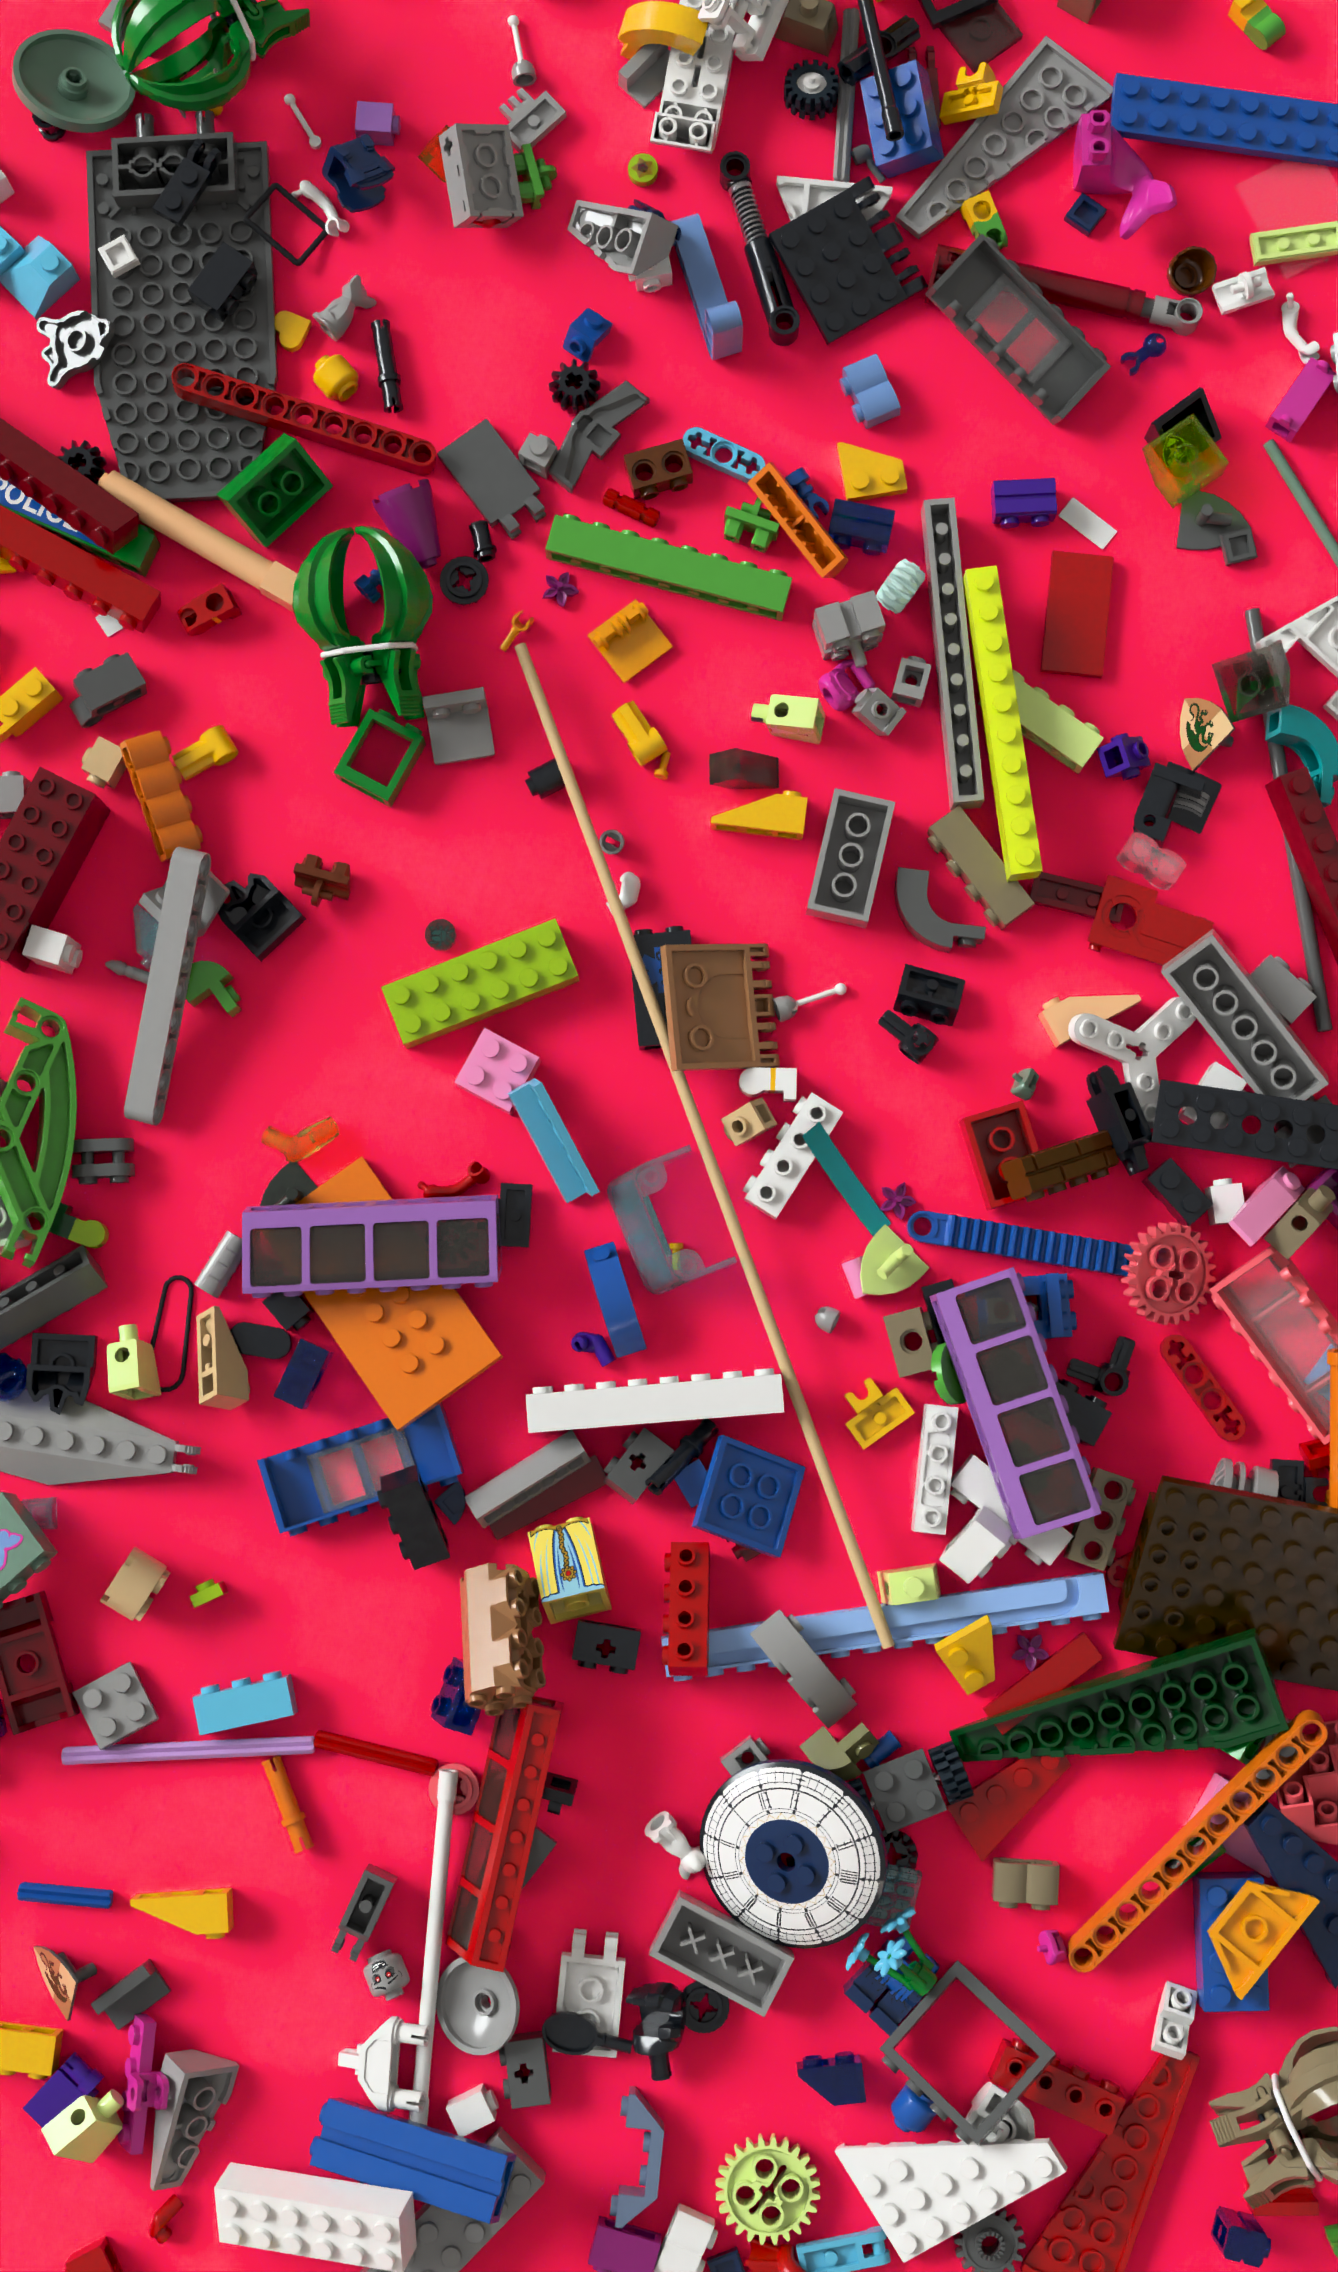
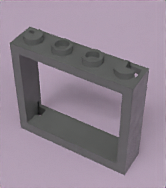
[879,1960,1057,2146]

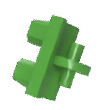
[514,143,557,210]
[724,497,780,553]

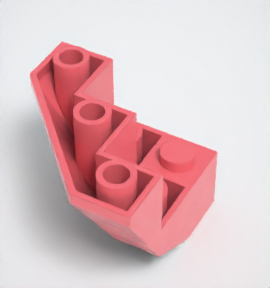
[1275,1720,1338,1845]

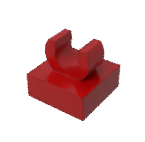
[1299,1439,1330,1477]

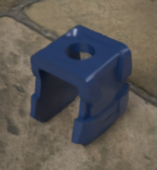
[322,134,395,213]

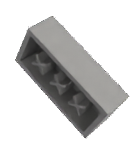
[649,1889,794,2017]

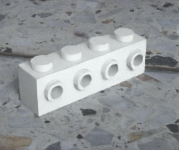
[742,1092,843,1220]

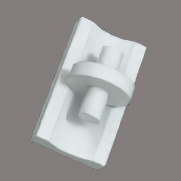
[1212,267,1275,315]

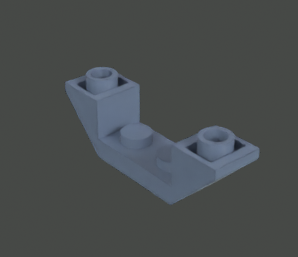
[610,2086,664,2228]

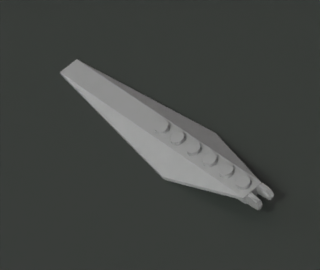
[0,1390,201,1485]

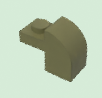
[799,1722,880,1781]

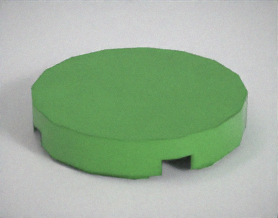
[931,1343,966,1405]

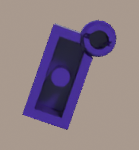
[22,2052,105,2128]

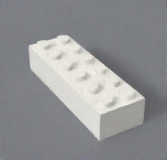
[214,2162,417,2272]

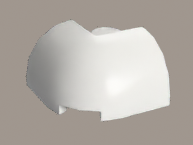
[956,2082,1036,2142]

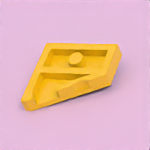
[837,442,907,503]
[934,1615,995,1695]

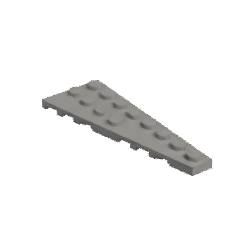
[895,36,1113,239]

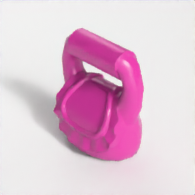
[818,659,876,711]

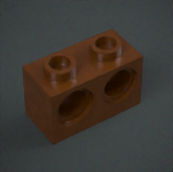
[624,438,693,500]

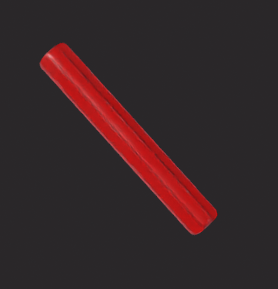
[313,1730,438,1776]

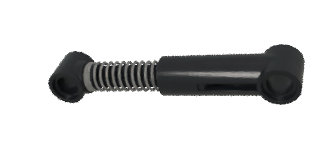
[720,151,800,346]

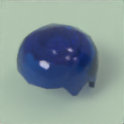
[0,1353,27,1402]

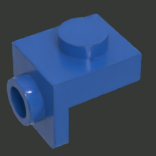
[563,308,613,362]

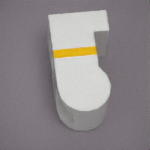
[739,1067,797,1102]

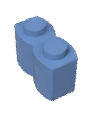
[839,354,901,429]

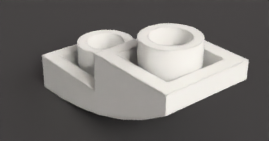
[1151,1981,1198,2060]

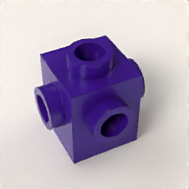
[1097,733,1151,781]

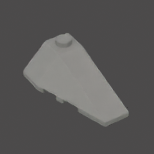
[567,200,678,276]
[150,2049,239,2191]

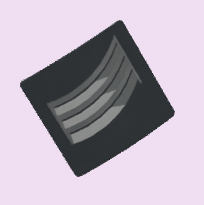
[1167,762,1222,834]

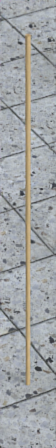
[514,643,895,1649]

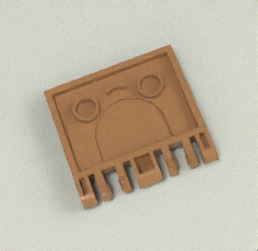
[660,943,780,1072]

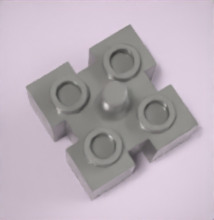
[812,590,886,668]

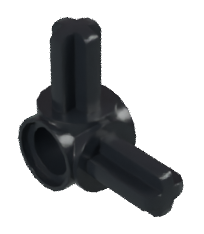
[878,1010,939,1065]
[1066,1336,1135,1396]

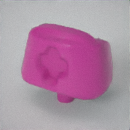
[1037,1930,1067,1965]

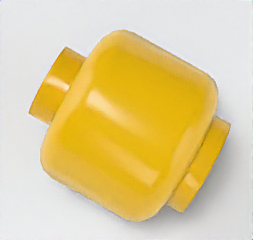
[313,354,358,401]

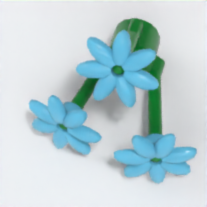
[845,1907,938,1996]

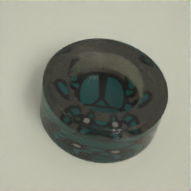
[425,919,457,951]

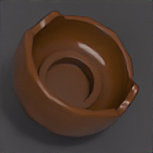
[1166,246,1217,297]

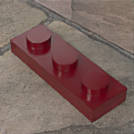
[1029,872,1124,924]

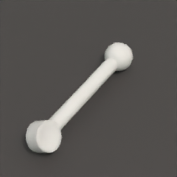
[284,93,322,149]

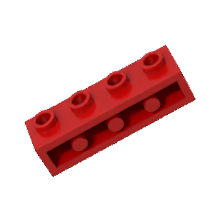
[662,1542,710,1676]
[988,2038,1126,2136]

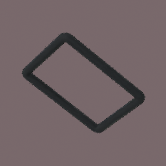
[244,183,328,266]

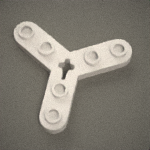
[1068,997,1196,1128]

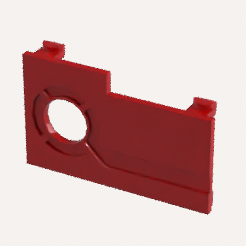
[1087,875,1214,966]

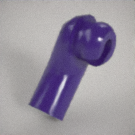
[571,1331,616,1367]

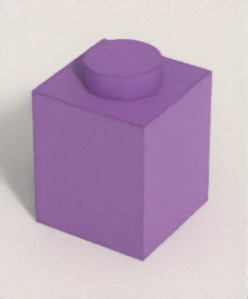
[355,101,401,146]

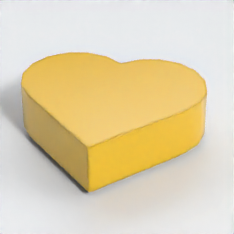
[275,311,312,352]

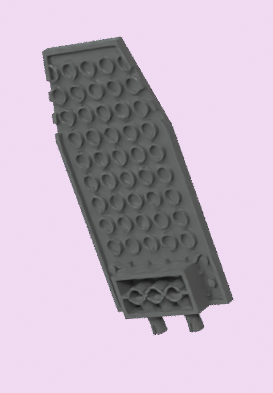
[86,110,278,503]

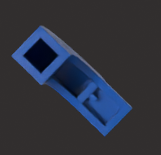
[584,1241,647,1358]

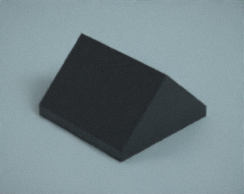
[1144,387,1222,473]

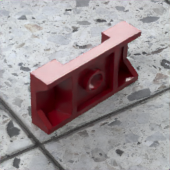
[0,1591,80,1735]

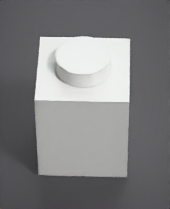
[1205,1178,1244,1226]
[446,2083,499,2137]

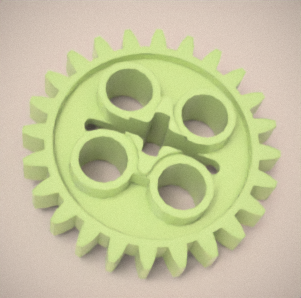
[715,2133,820,2245]

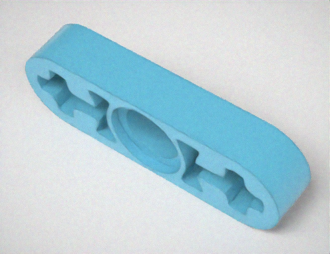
[683,427,765,484]

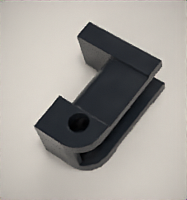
[1133,763,1206,849]

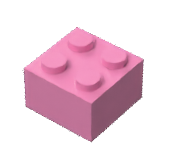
[454,1028,541,1116]

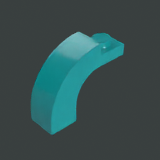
[1265,703,1338,808]

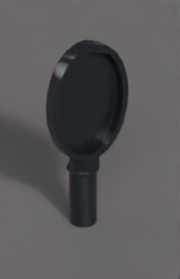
[542,2011,633,2055]

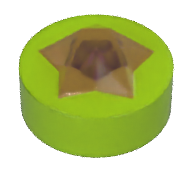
[628,153,658,187]

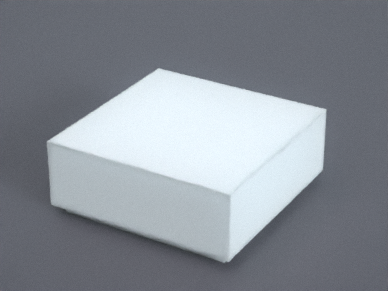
[98,235,140,279]

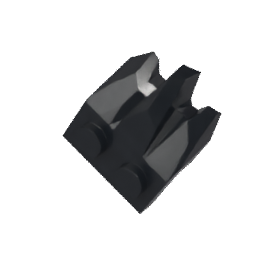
[218,873,306,962]
[26,1333,98,1415]

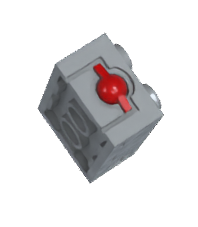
[439,123,524,229]

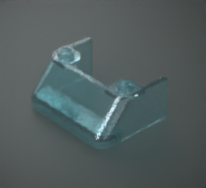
[607,1145,737,1295]

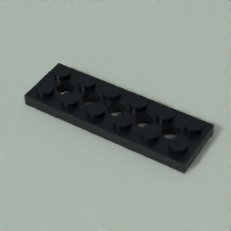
[1151,1080,1338,1170]

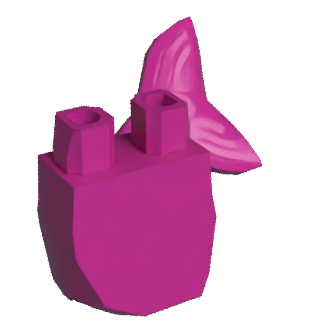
[1073,110,1177,240]

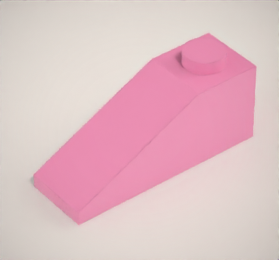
[1228,1166,1305,1247]

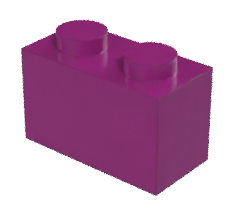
[588,2216,661,2272]

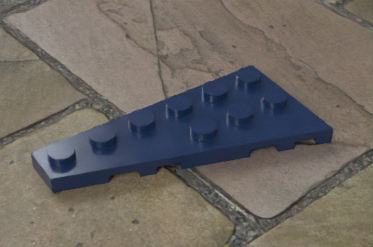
[1243,1800,1338,1989]

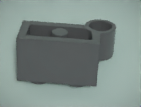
[69,652,147,728]

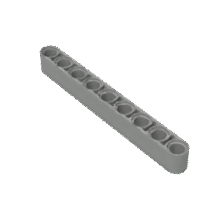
[124,846,211,1126]

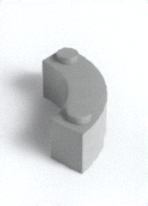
[750,1609,858,1729]

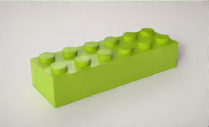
[381,918,580,1049]

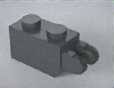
[331,1863,398,1962]

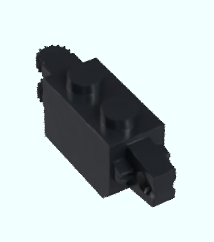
[1086,1065,1152,1176]

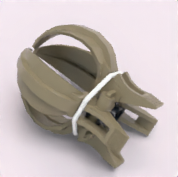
[1209,2026,1338,2209]

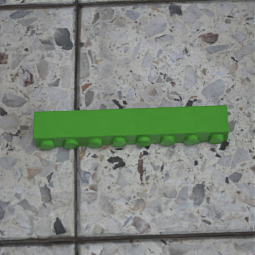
[545,514,792,621]

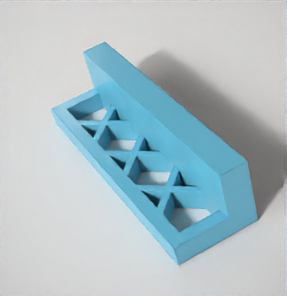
[508,1078,600,1203]

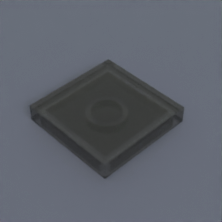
[939,1,1023,73]

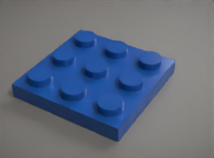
[692,1435,806,1558]

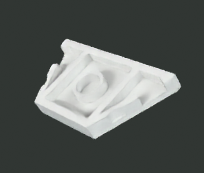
[776,175,893,221]

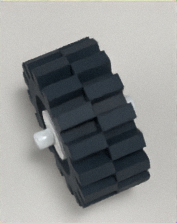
[784,59,839,120]

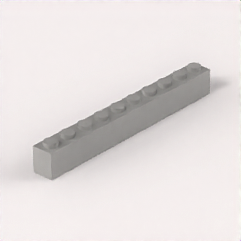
[921,497,985,811]

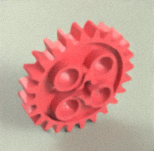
[1121,1222,1216,1325]

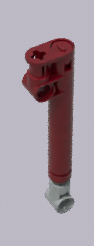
[924,244,1203,336]

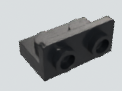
[893,964,965,1026]

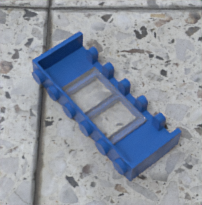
[257,1402,464,1537]

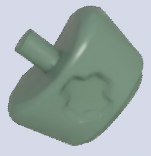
[1010,1068,1039,1101]

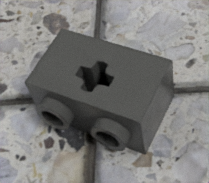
[603,1427,674,1505]
[499,2031,552,2109]

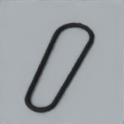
[151,1275,194,1392]

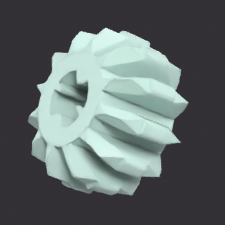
[876,559,925,614]

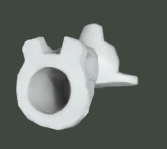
[644,1811,706,1880]

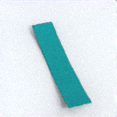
[802,1122,891,1236]

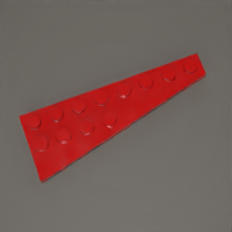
[1020,2050,1201,2272]

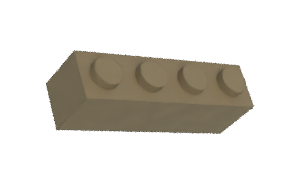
[927,805,1035,931]

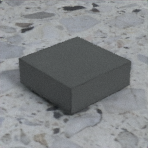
[1219,527,1258,566]

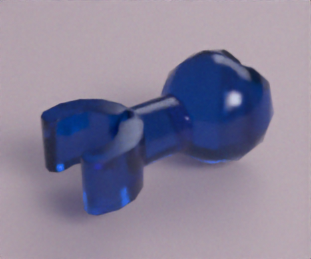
[1120,333,1167,376]

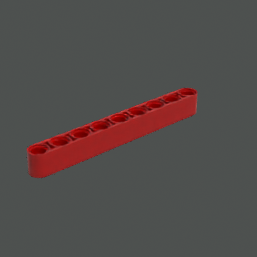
[171,363,436,476]

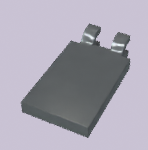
[437,418,546,540]

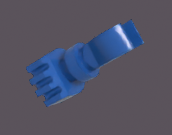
[785,467,829,519]
[354,568,382,604]

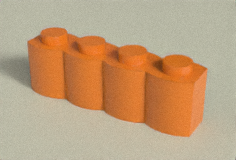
[120,730,203,862]

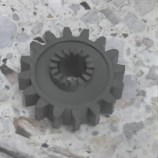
[953,2207,1026,2272]

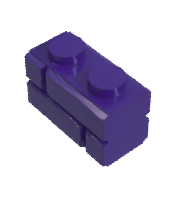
[990,478,1057,529]

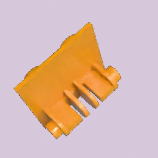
[587,599,673,683]

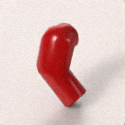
[149,2193,184,2244]

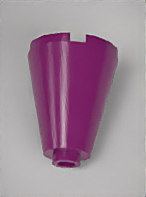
[372,479,441,570]

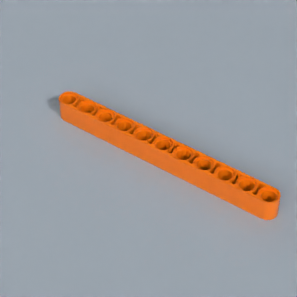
[1068,1710,1328,1973]

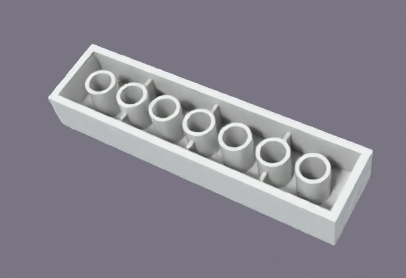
[526,1368,784,1433]

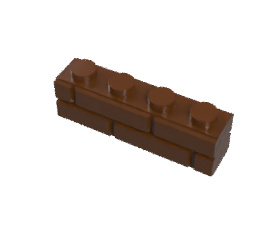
[1001,1130,1119,1202]

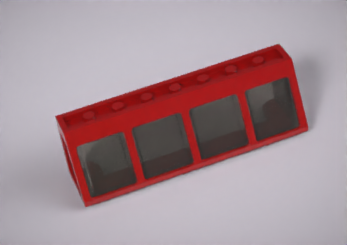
[445,1696,564,1972]

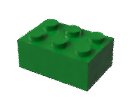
[216,433,333,547]

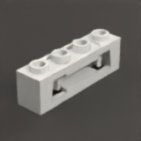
[911,1404,959,1535]

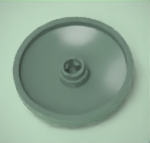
[12,29,136,133]

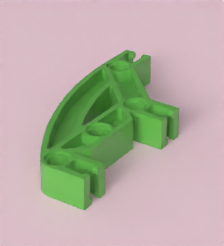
[0,997,77,1268]

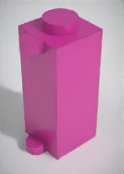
[1265,357,1337,443]

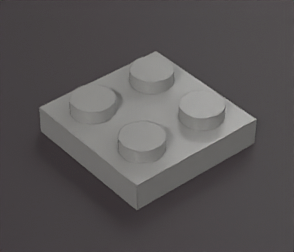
[72,1662,160,1750]

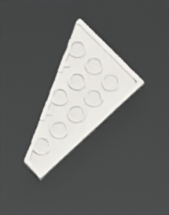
[834,2138,1068,2263]

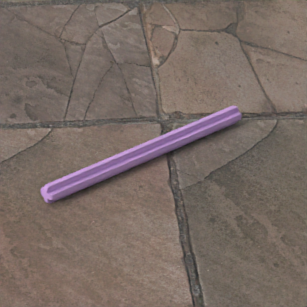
[61,1736,315,1765]

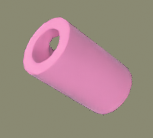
[841,1256,867,1299]

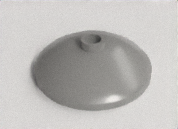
[436,1957,520,2055]

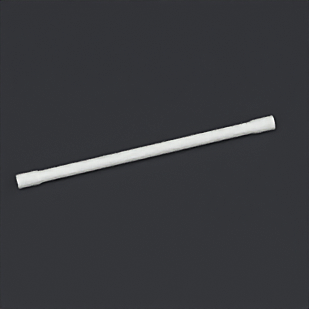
[408,1769,458,2125]

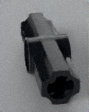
[837,15,921,87]

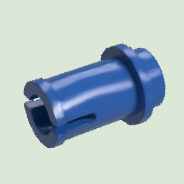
[863,1730,902,1769]

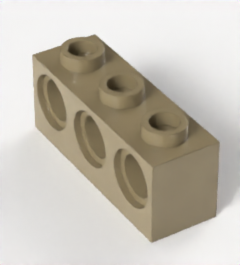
[1063,1467,1136,1571]

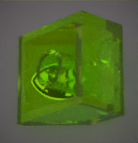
[1142,414,1229,509]

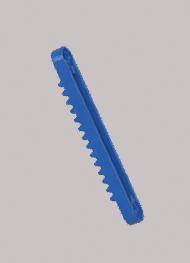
[906,1211,1134,1277]

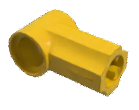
[611,701,668,767]
[172,725,239,781]

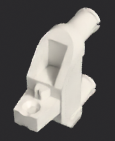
[338,2016,431,2113]

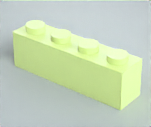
[978,669,1104,774]

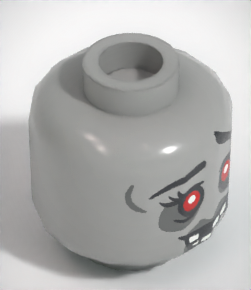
[363,1949,410,2001]

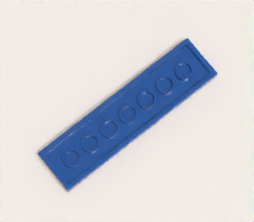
[1110,73,1338,168]

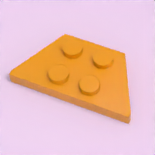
[1207,1880,1320,2000]

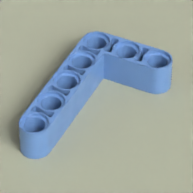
[670,213,743,361]

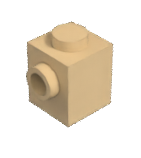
[81,736,126,789]
[721,1097,778,1146]

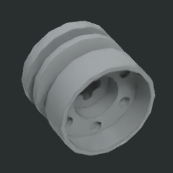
[1209,1458,1279,1497]

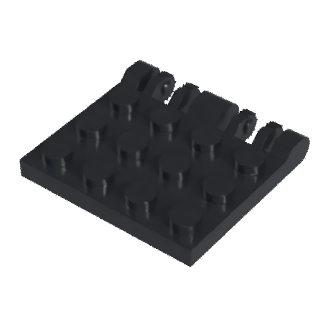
[768,176,928,345]

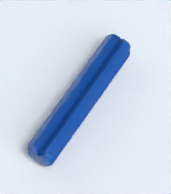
[17,1882,113,1909]

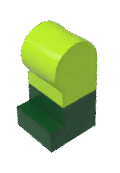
[49,1202,109,1248]

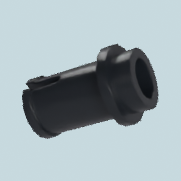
[469,520,497,563]

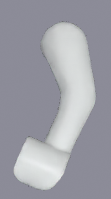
[291,180,350,237]
[1281,293,1320,364]

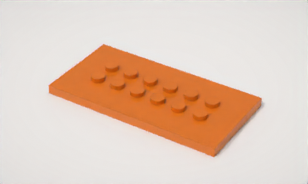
[260,1156,503,1432]

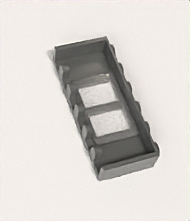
[925,234,1111,425]

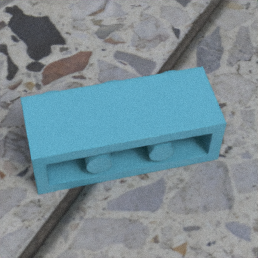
[192,1670,298,1735]

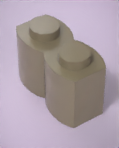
[991,1857,1060,1910]

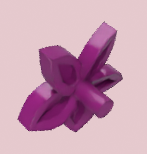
[542,572,579,608]
[880,1182,916,1220]
[1011,1635,1050,1672]

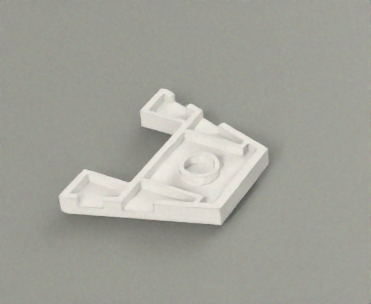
[1255,595,1338,721]

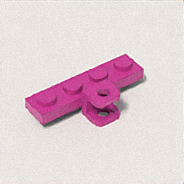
[118,2014,169,2155]

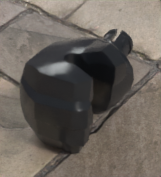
[626,1982,687,2081]

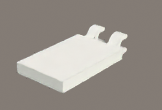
[552,1928,626,2058]

